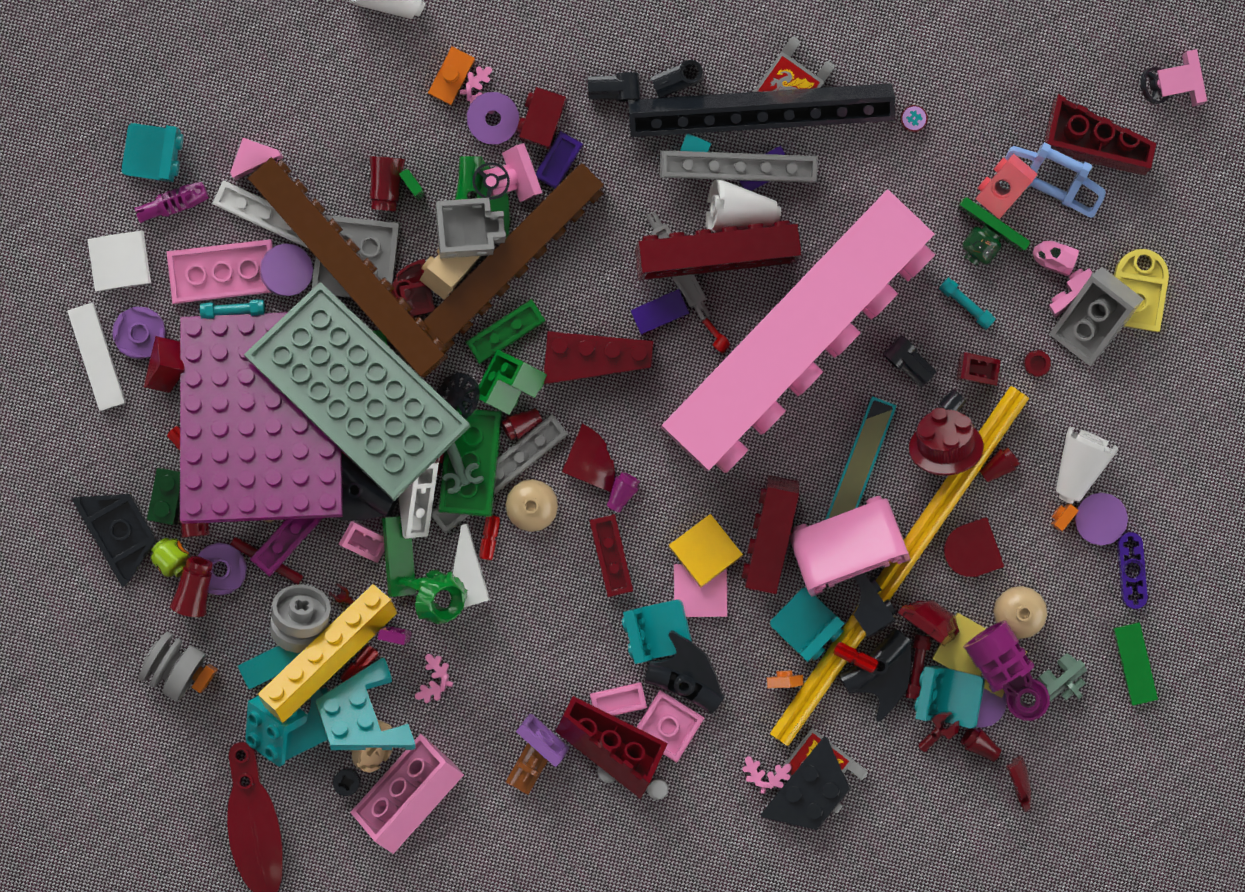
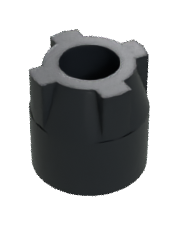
[938,389,967,412]

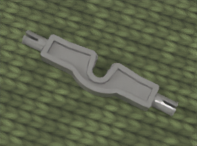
[646,211,711,321]

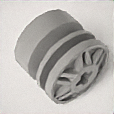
[138,631,206,702]

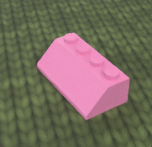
[350,734,464,854]

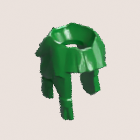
[398,570,468,625]

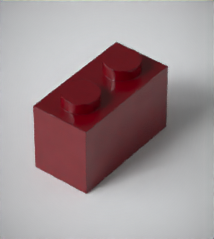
[516,87,567,150]

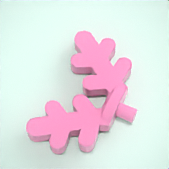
[460,66,495,114]
[415,654,453,703]
[742,756,792,794]

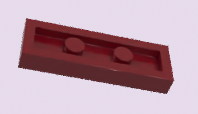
[589,514,633,597]

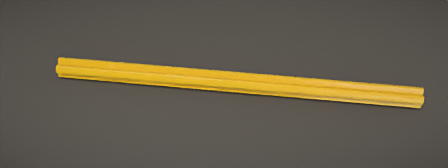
[770,386,1029,746]

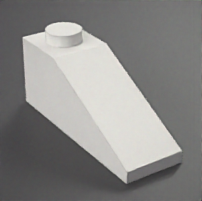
[399,461,439,539]
[448,524,490,608]

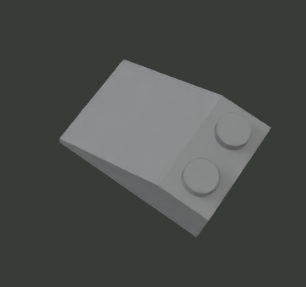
[1049,267,1144,367]

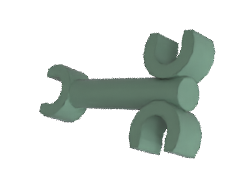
[442,442,484,494]

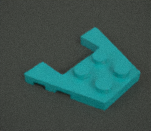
[315,657,416,750]

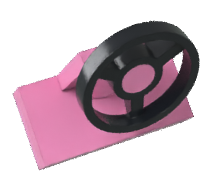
[1140,49,1207,107]
[472,143,542,202]

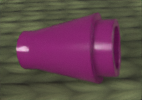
[606,471,640,513]

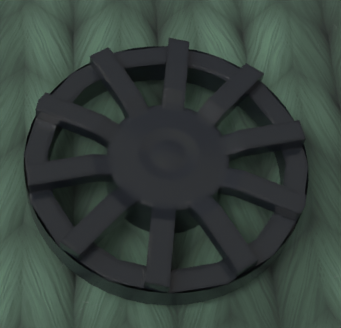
[436,373,480,419]

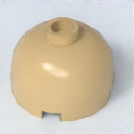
[505,479,558,532]
[993,586,1047,639]

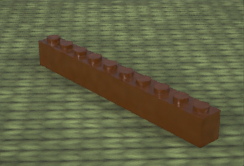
[248,157,448,378]
[395,162,604,369]

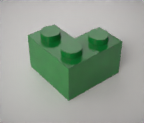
[479,349,547,415]

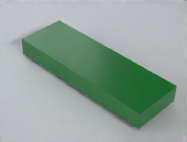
[957,197,1030,253]
[466,299,546,364]
[382,516,416,597]
[1113,622,1158,706]

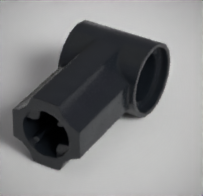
[650,60,704,98]
[588,72,640,102]
[883,335,937,388]

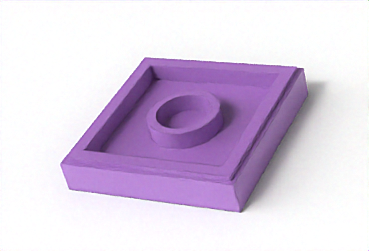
[516,714,569,767]

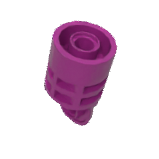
[963,620,1050,721]

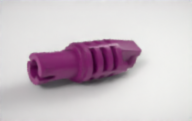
[134,182,208,223]

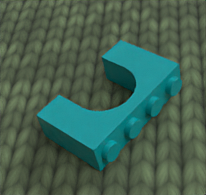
[238,646,329,761]

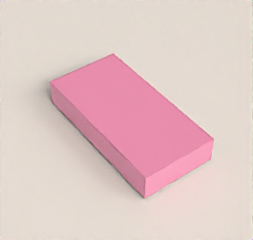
[590,682,647,716]

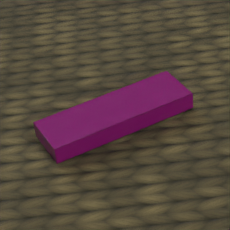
[250,518,323,577]
[377,626,412,645]

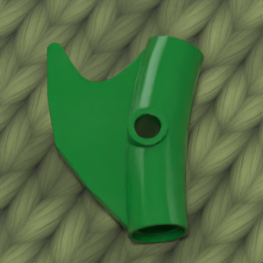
[455,156,510,238]

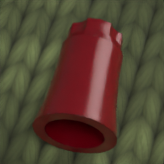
[369,156,406,211]
[170,556,213,617]

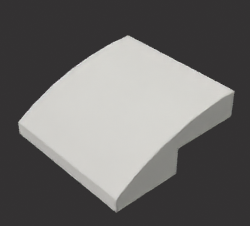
[87,231,151,291]

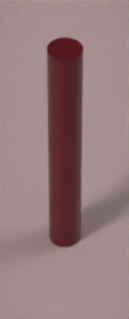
[230,536,304,585]

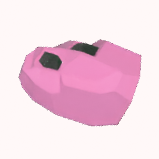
[1032,241,1079,276]

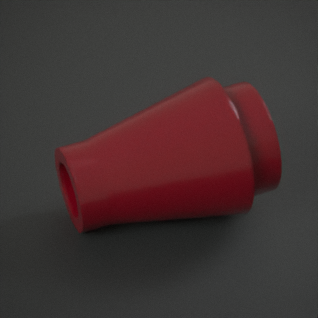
[501,408,542,441]
[980,447,1020,483]
[961,727,1002,762]

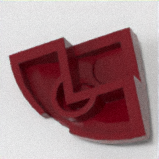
[392,259,435,316]
[562,424,615,492]
[1006,755,1031,812]

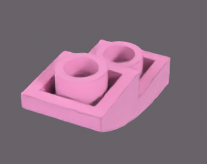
[1049,268,1092,318]

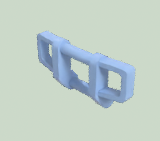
[1005,142,1106,218]

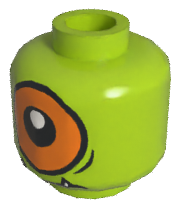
[151,538,191,577]

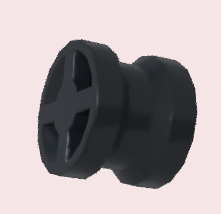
[333,768,361,796]

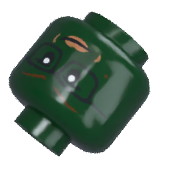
[962,226,1001,266]

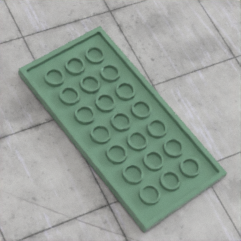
[244,282,470,501]

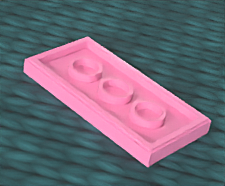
[166,239,273,304]

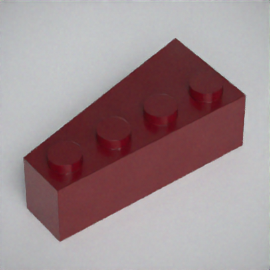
[1044,94,1157,176]
[543,331,653,385]
[741,475,799,594]
[555,696,668,799]

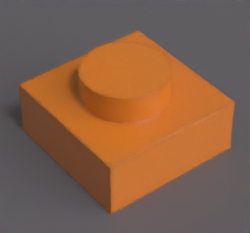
[1051,504,1079,531]
[191,664,218,693]
[767,670,804,688]

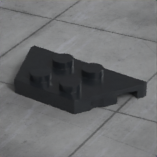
[72,494,157,587]
[760,736,851,830]

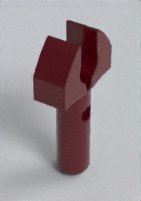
[918,712,959,752]

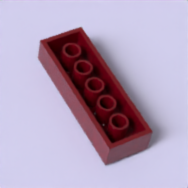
[635,220,801,281]

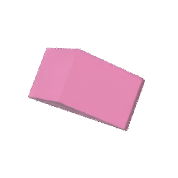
[230,138,283,180]
[339,520,385,563]

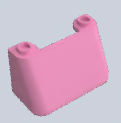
[789,496,911,597]

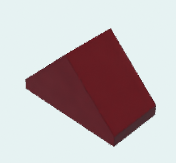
[144,336,185,393]
[956,352,1001,386]

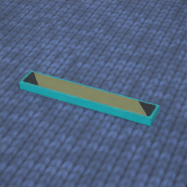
[824,396,897,520]

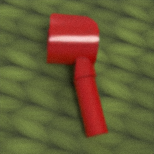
[703,318,730,354]

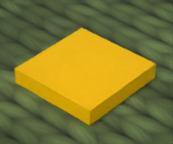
[669,514,743,588]

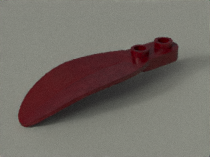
[227,742,283,892]

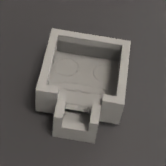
[435,198,506,259]

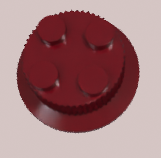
[909,408,984,476]

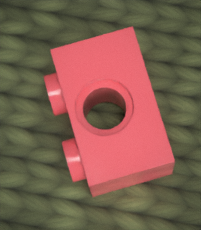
[975,153,1037,219]

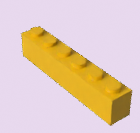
[258,584,397,723]

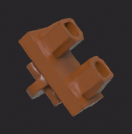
[505,743,548,795]

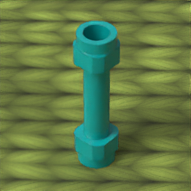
[938,277,996,330]
[200,300,265,319]

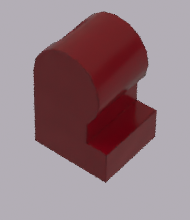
[181,523,210,538]

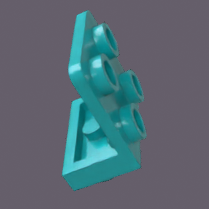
[121,123,184,183]
[770,588,844,662]
[622,599,692,664]
[915,666,985,728]
[245,696,308,767]

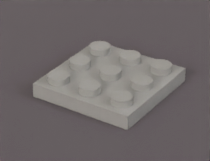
[312,215,400,298]

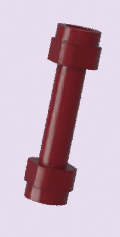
[905,634,931,699]

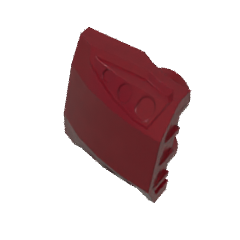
[898,600,960,646]

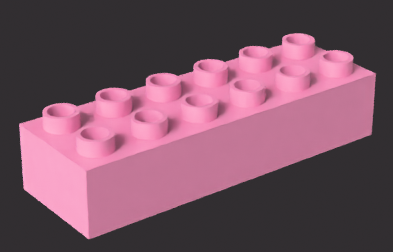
[660,189,935,473]

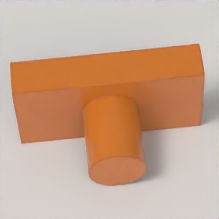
[428,46,476,106]

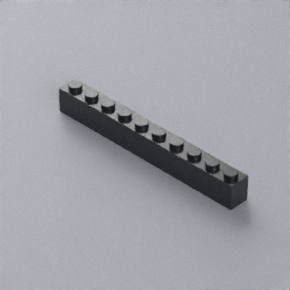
[628,83,895,137]

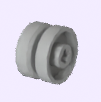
[270,584,331,653]

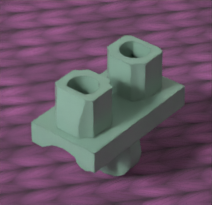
[1038,653,1087,701]

